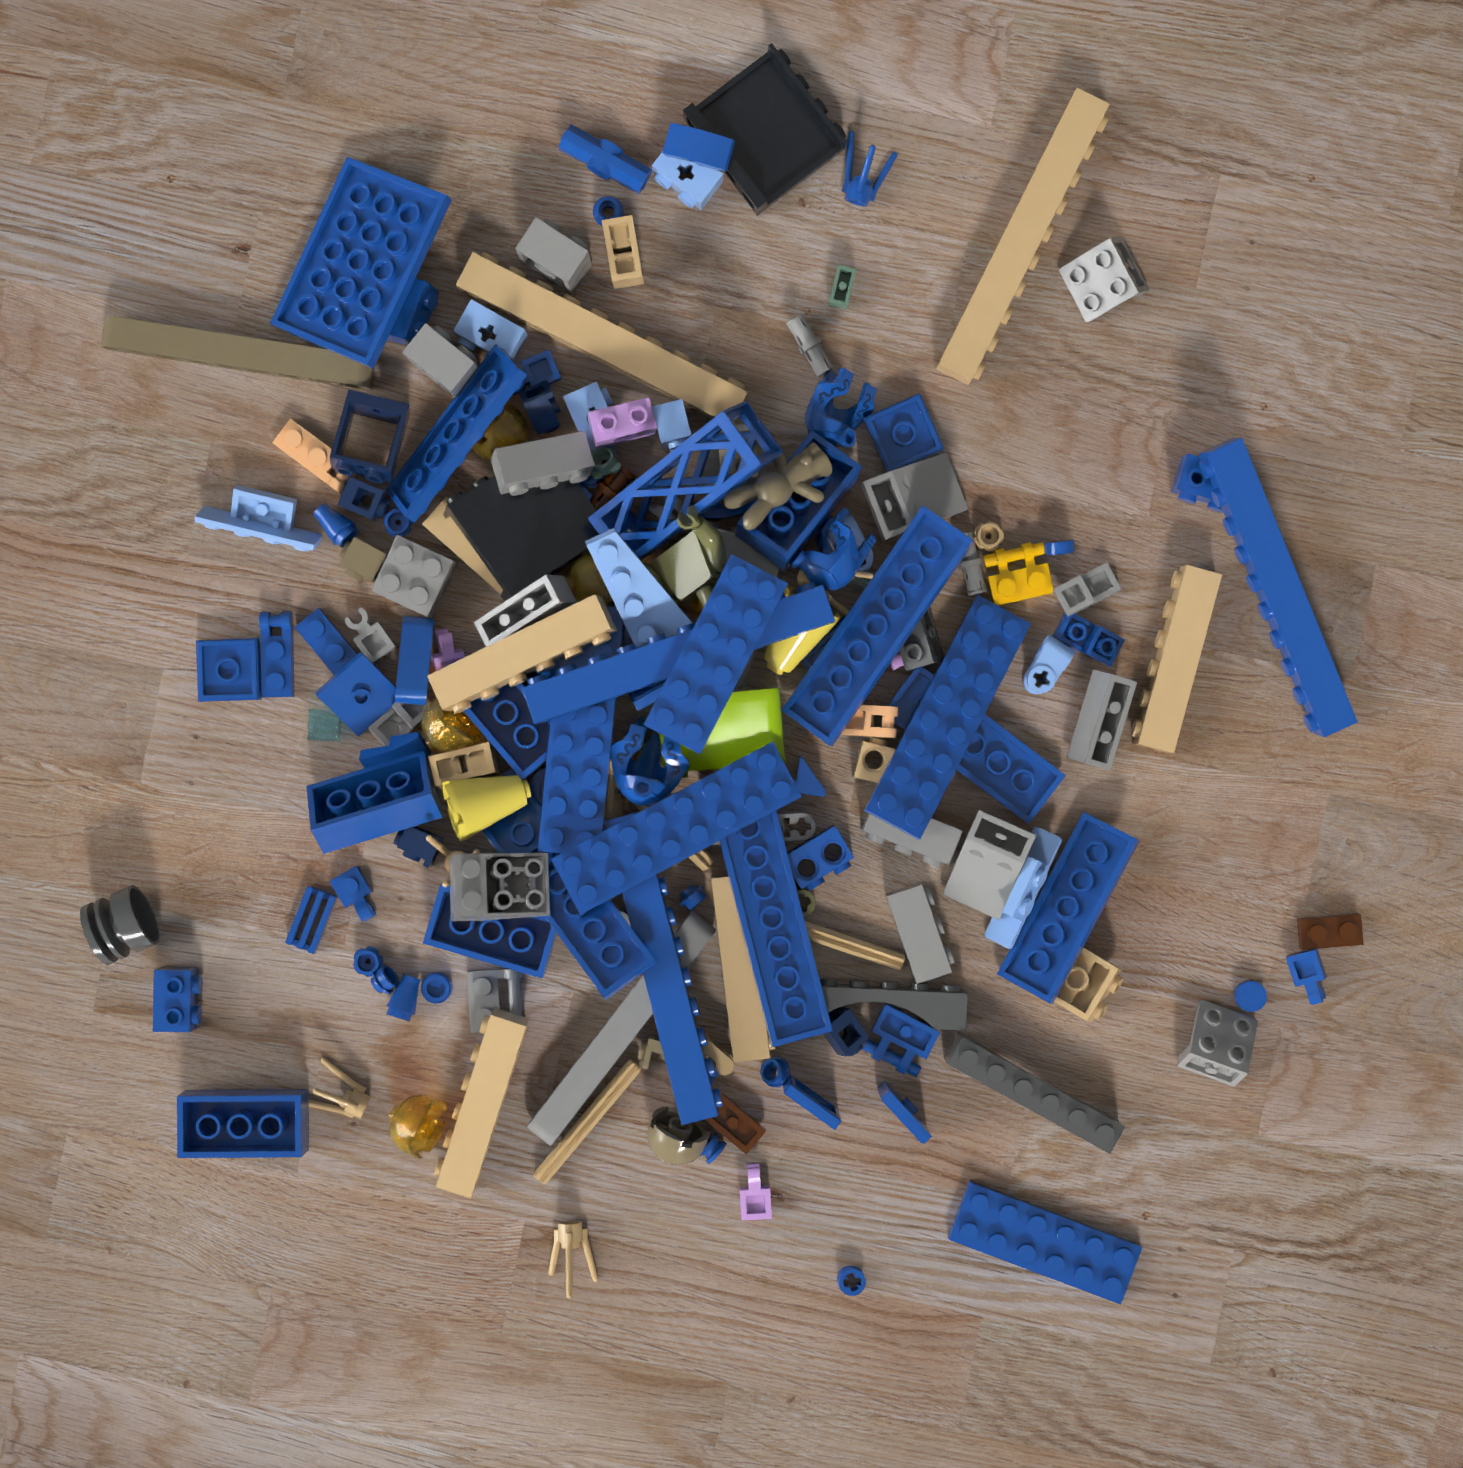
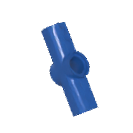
[558,124,652,194]

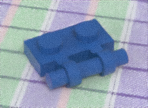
[862,1003,940,1077]

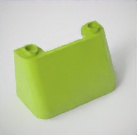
[659,688,786,778]

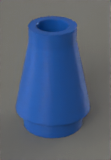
[314,503,359,548]
[386,974,420,1022]

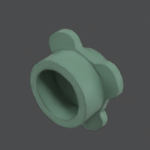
[591,447,621,479]

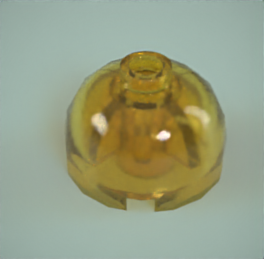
[471,402,528,462]
[564,553,614,607]
[421,697,483,753]
[389,1094,447,1159]

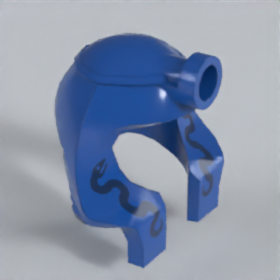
[805,368,877,447]
[790,508,876,590]
[611,724,689,806]

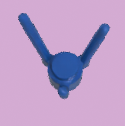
[842,131,897,207]

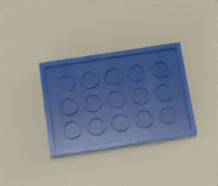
[270,157,452,369]

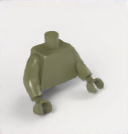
[642,506,726,608]

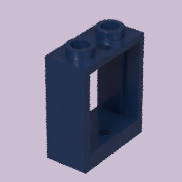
[330,389,410,483]

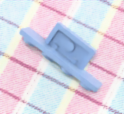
[195,485,322,551]
[984,826,1062,949]

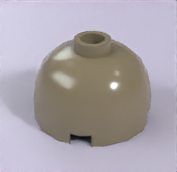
[647,1107,710,1165]

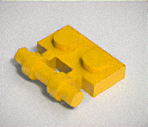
[983,542,1054,606]

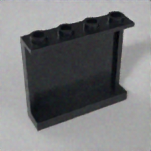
[683,43,847,216]
[443,476,599,601]

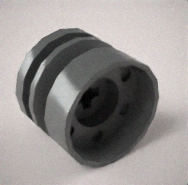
[80,885,160,965]

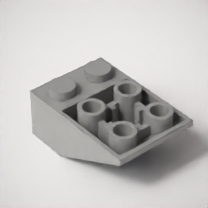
[861,452,969,543]
[943,810,1036,920]
[449,853,550,921]

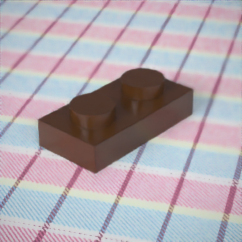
[1297,913,1364,950]
[704,1091,766,1155]

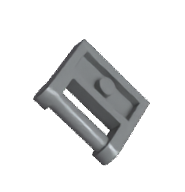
[467,968,523,1033]

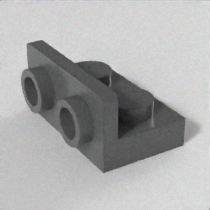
[900,607,944,671]

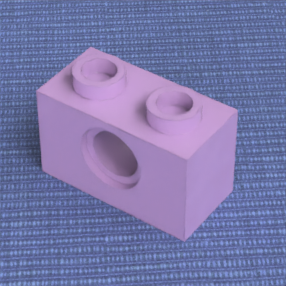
[587,397,657,449]

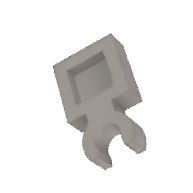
[345,607,397,664]

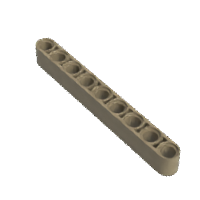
[101,316,374,390]

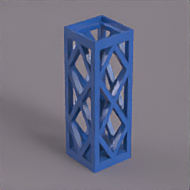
[588,400,783,560]

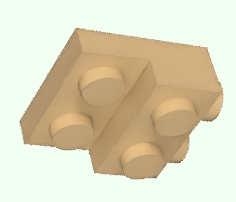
[1054,947,1124,1023]

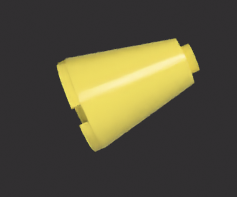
[764,586,840,675]
[441,775,531,842]

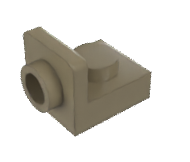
[638,1034,665,1069]

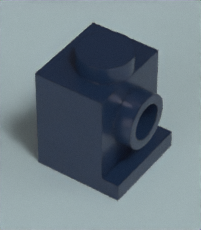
[519,380,561,435]
[338,476,390,522]
[393,826,445,868]
[823,1007,869,1057]

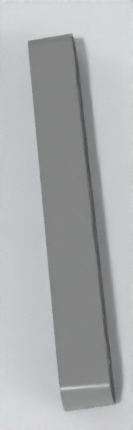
[526,911,717,1146]

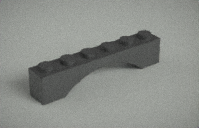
[819,978,968,1031]
[944,1032,1125,1154]

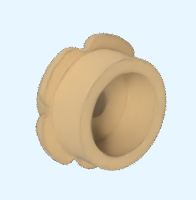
[974,521,1004,551]

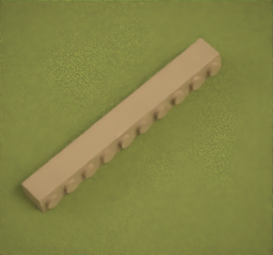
[936,88,1110,385]
[456,252,748,423]

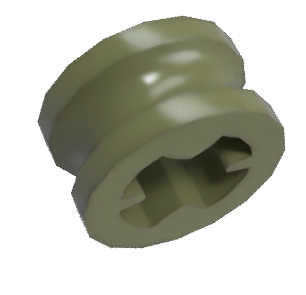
[797,889,816,917]

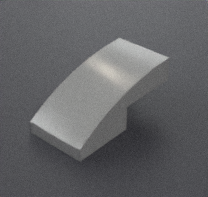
[1053,563,1121,617]
[368,699,436,746]

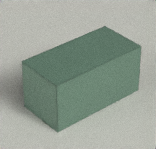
[828,265,857,310]

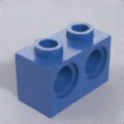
[787,825,854,890]

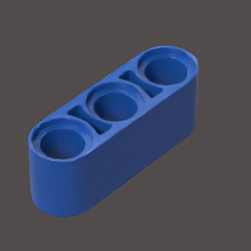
[395,616,434,705]

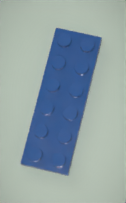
[385,344,527,523]
[643,554,788,754]
[887,667,1066,824]
[997,812,1140,1005]
[948,1180,1143,1305]

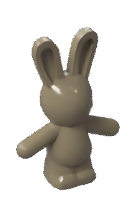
[724,443,832,530]

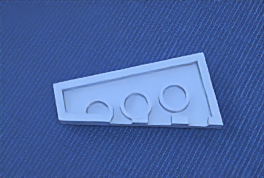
[585,528,693,648]

